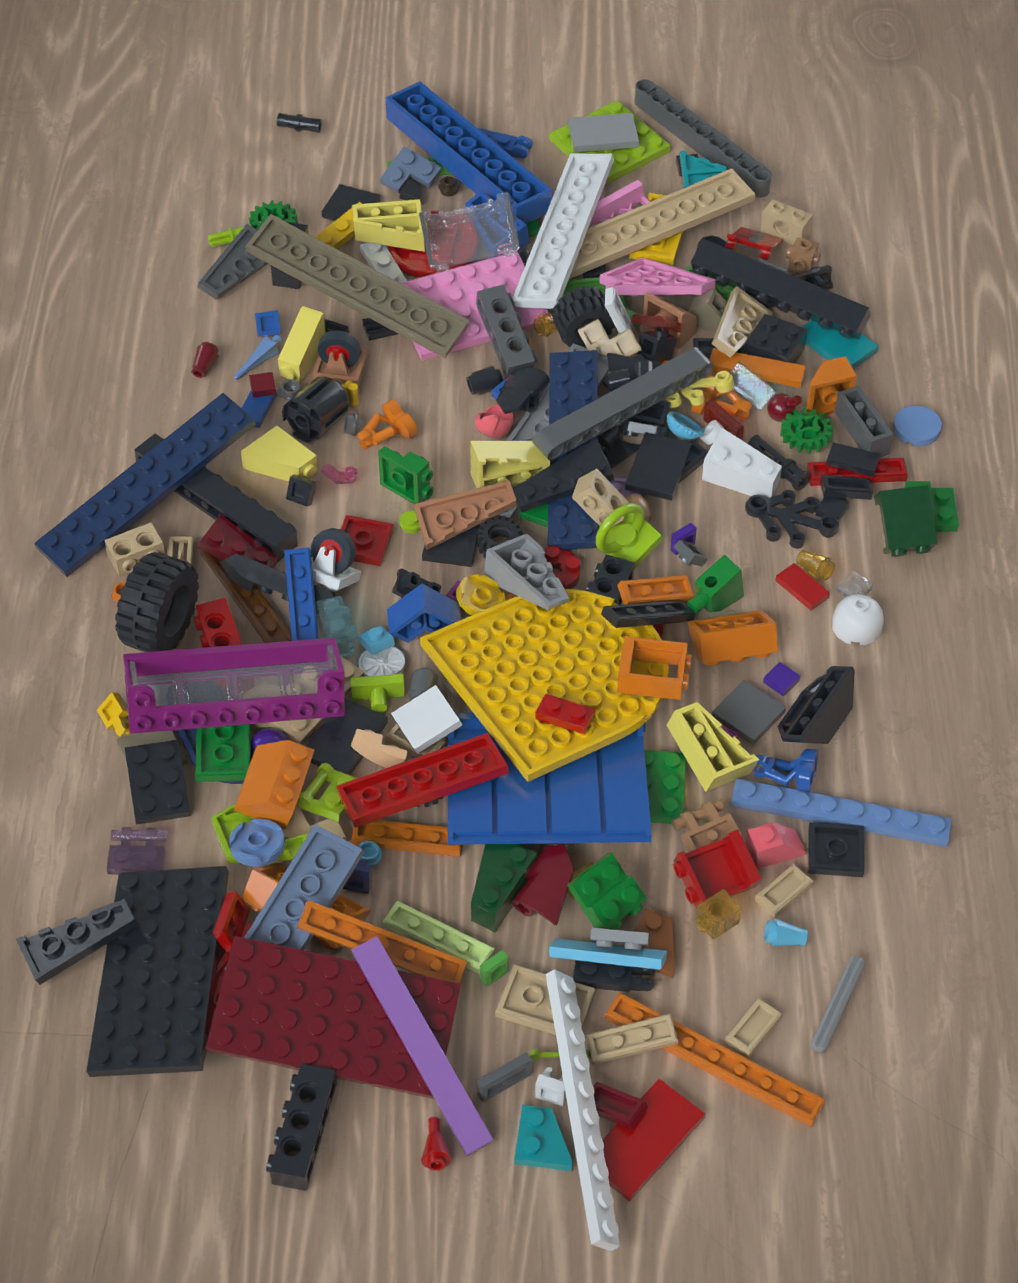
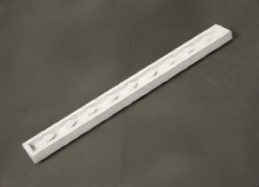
[546,969,620,1251]

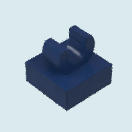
[342,858,372,894]

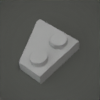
[590,928,649,950]

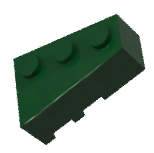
[471,844,537,932]

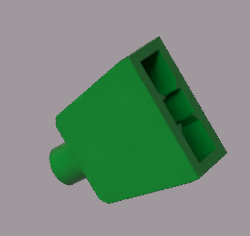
[687,555,744,614]

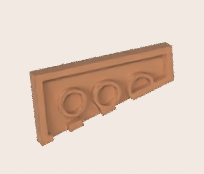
[414,480,517,550]

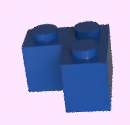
[387,584,461,643]

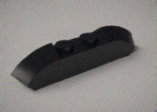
[221,554,340,615]

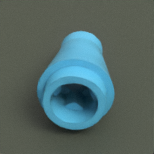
[764,918,808,946]

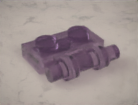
[106,827,167,875]

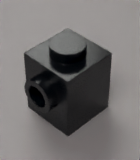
[637,328,677,362]

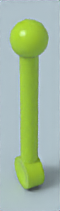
[529,1049,591,1060]

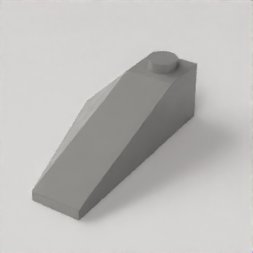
[484,534,569,610]

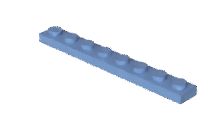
[731,778,951,847]

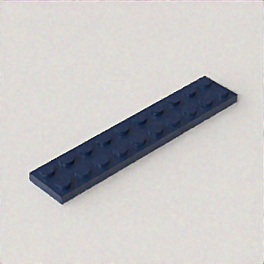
[548,350,598,550]
[34,393,256,577]

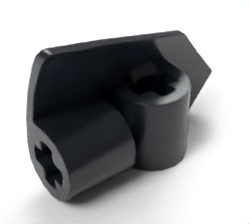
[607,353,662,392]
[496,368,550,414]
[598,426,640,469]

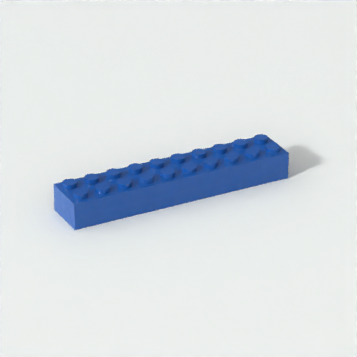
[385,81,552,224]

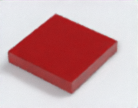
[341,515,394,566]

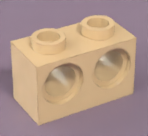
[572,469,629,526]
[105,523,165,577]

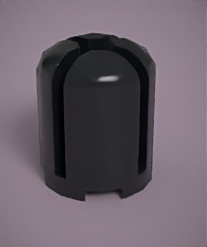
[282,376,349,443]

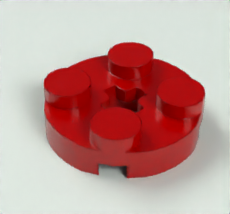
[544,546,580,589]

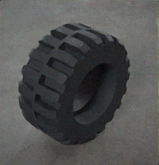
[115,552,199,652]

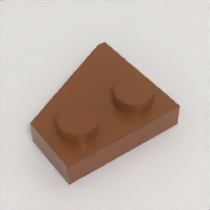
[634,908,675,978]

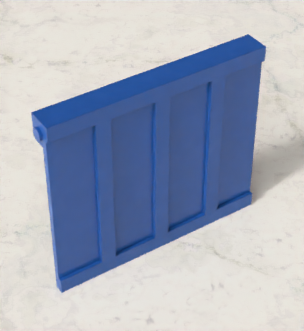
[448,713,652,845]

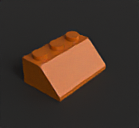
[687,610,778,666]
[234,740,314,830]

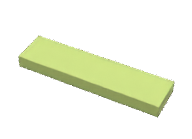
[383,901,494,974]

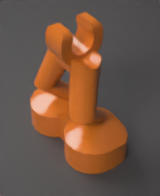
[691,374,752,420]
[357,399,418,450]

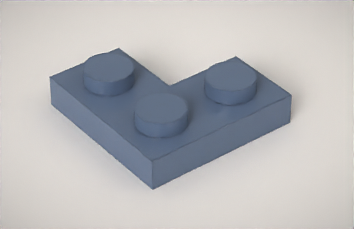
[380,146,441,194]

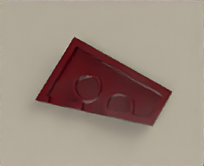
[198,514,278,568]

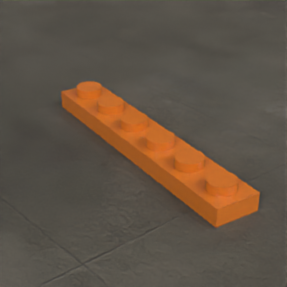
[297,900,467,983]

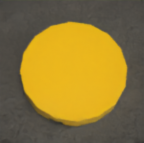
[456,574,506,616]

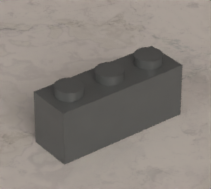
[835,386,893,457]

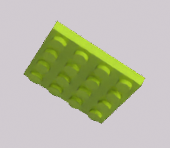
[549,100,671,185]

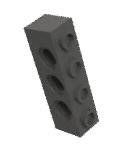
[476,284,537,378]

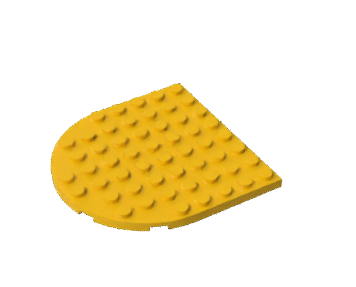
[420,589,669,782]

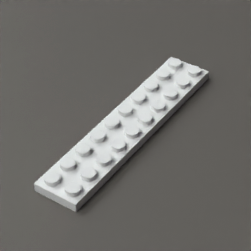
[513,154,614,309]

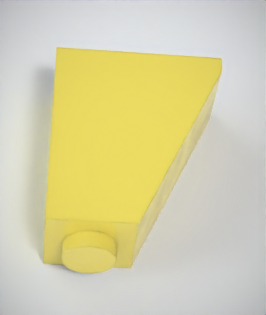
[278,306,325,383]
[241,425,318,482]

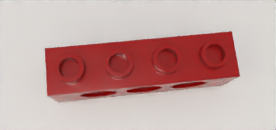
[193,597,255,699]

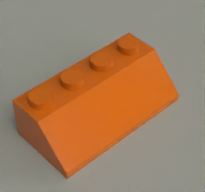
[242,862,371,949]

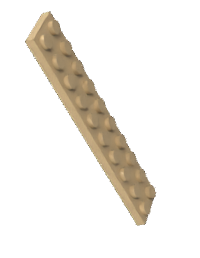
[569,168,755,279]

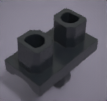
[791,265,833,290]
[392,568,441,598]

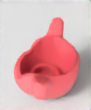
[475,404,515,438]

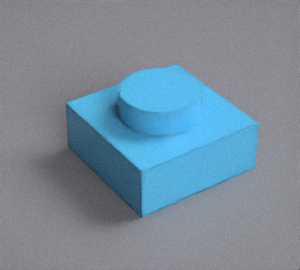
[359,626,395,655]

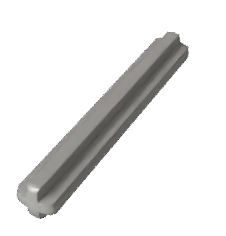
[811,955,865,1054]

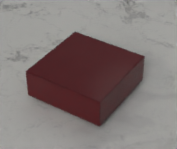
[249,372,276,398]

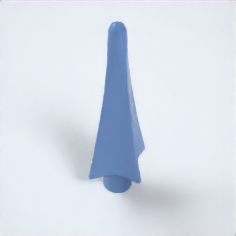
[234,335,282,380]

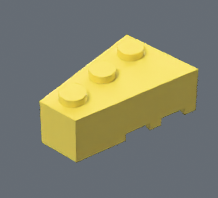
[667,702,759,792]

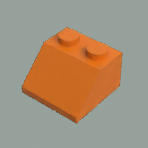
[806,356,857,415]

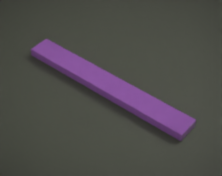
[352,936,493,1156]

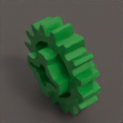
[249,200,298,230]
[780,408,833,454]

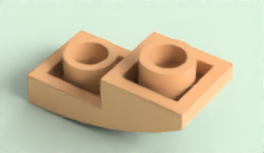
[351,729,407,768]

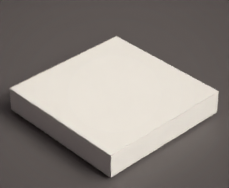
[391,685,462,754]

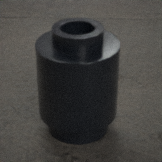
[466,366,503,395]

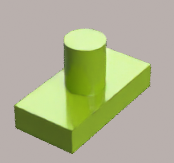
[351,674,405,713]

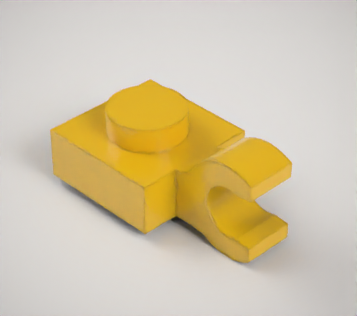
[97,692,130,737]

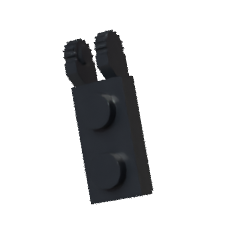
[573,960,655,992]

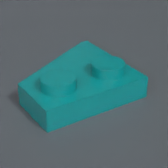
[679,151,727,188]
[514,1105,572,1171]

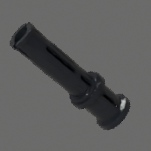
[748,435,811,491]

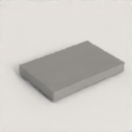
[568,113,639,152]

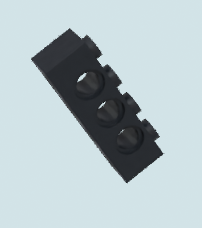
[266,1064,337,1191]

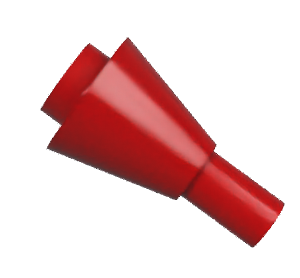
[421,1117,451,1171]

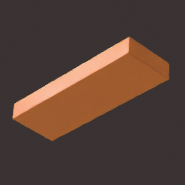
[617,575,694,605]

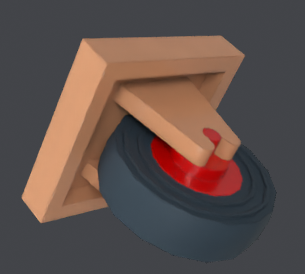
[312,331,369,387]

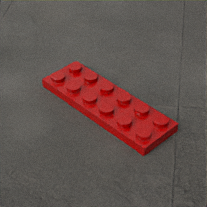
[336,733,509,828]

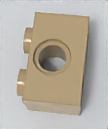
[760,199,813,245]

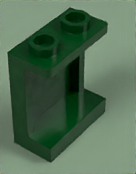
[874,485,938,557]

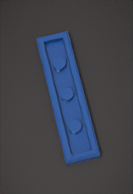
[284,547,319,641]

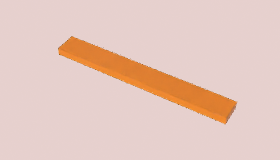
[605,992,826,1127]

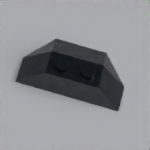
[777,666,855,744]

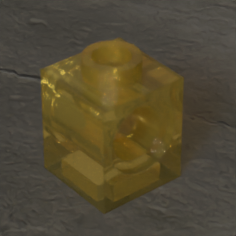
[695,889,742,940]

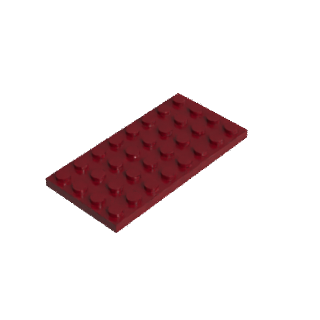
[206,936,461,1099]

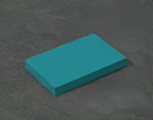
[802,320,879,369]

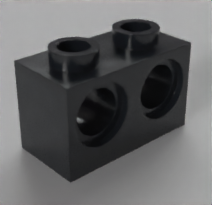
[586,554,635,605]

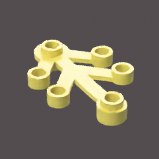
[664,371,735,408]

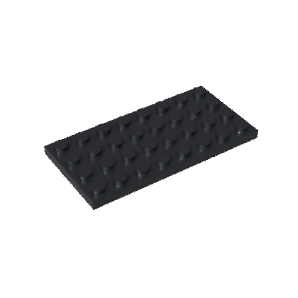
[86,866,229,1077]

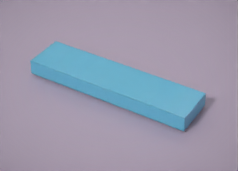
[549,938,667,970]

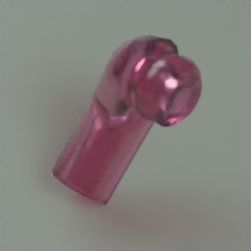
[321,463,358,484]

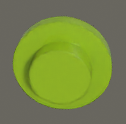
[399,510,420,534]

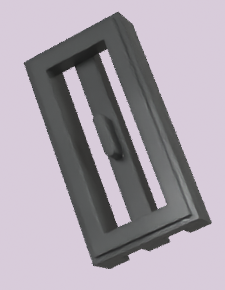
[477,1052,532,1102]

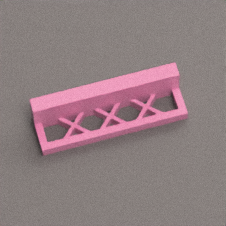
[588,180,650,228]

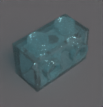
[316,596,358,656]

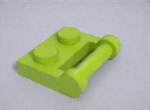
[297,763,357,822]

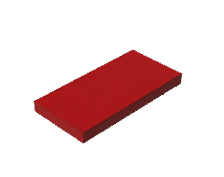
[603,1079,705,1201]

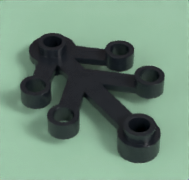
[745,490,839,549]

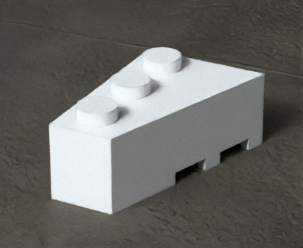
[702,427,782,499]

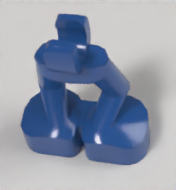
[753,749,818,792]

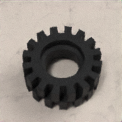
[478,516,523,559]

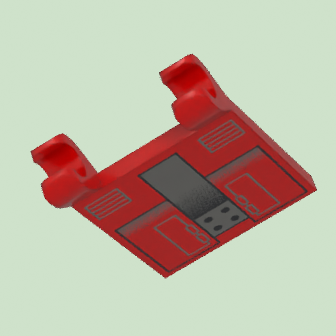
[725,227,784,260]

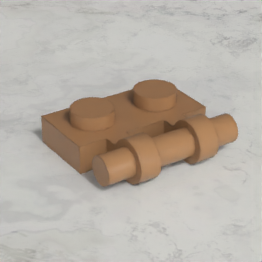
[672,800,743,852]

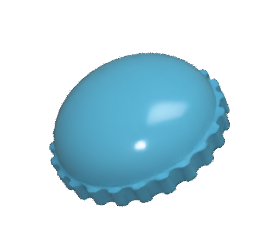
[666,411,705,440]

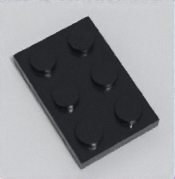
[125,740,190,825]

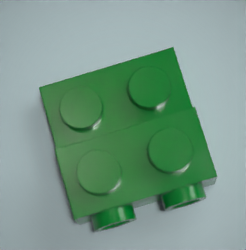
[378,446,434,504]
[904,481,959,532]
[567,853,647,930]

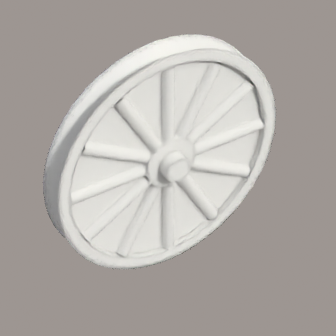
[359,646,405,677]

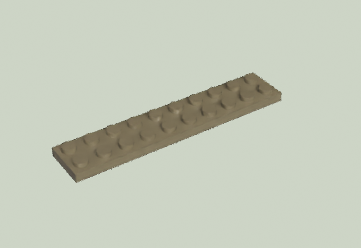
[246,214,470,358]

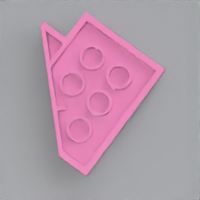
[600,257,715,296]

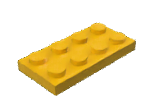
[629,193,684,266]

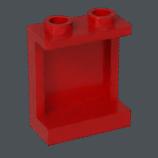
[673,830,762,911]

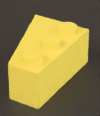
[352,199,425,252]
[470,441,550,488]

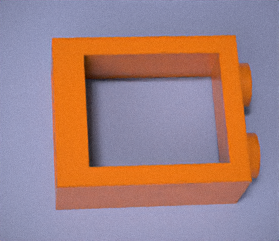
[617,636,692,700]

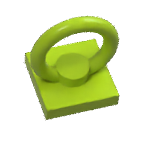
[596,503,664,569]

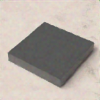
[712,680,786,745]

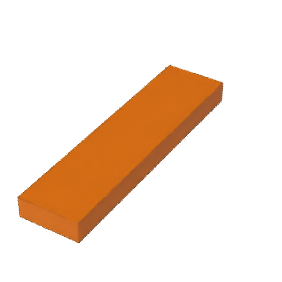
[710,348,806,388]
[351,820,462,857]

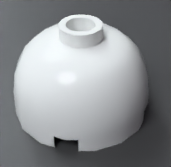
[832,594,884,646]

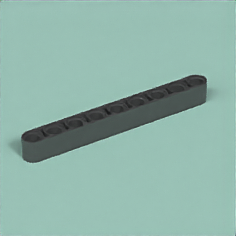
[634,79,772,197]
[532,347,713,460]

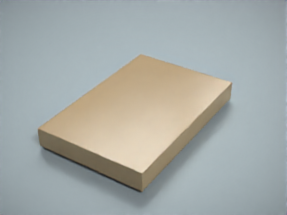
[495,964,595,1035]

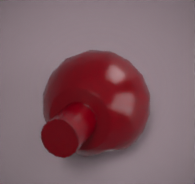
[767,393,802,422]

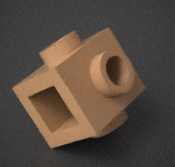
[786,237,821,273]

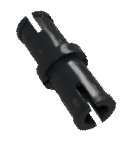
[276,113,322,133]

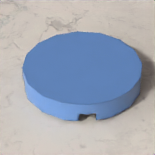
[893,406,942,446]
[229,818,285,867]

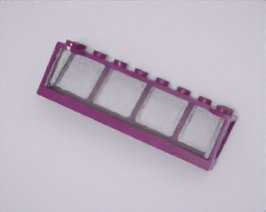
[123,638,344,734]

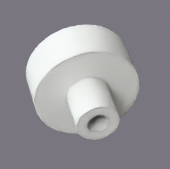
[700,420,724,445]

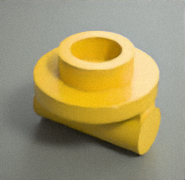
[342,380,359,406]

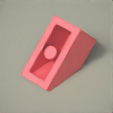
[745,822,806,869]

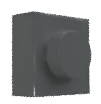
[674,540,708,567]

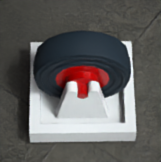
[311,528,362,591]

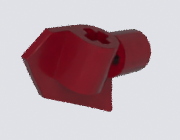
[512,844,574,925]

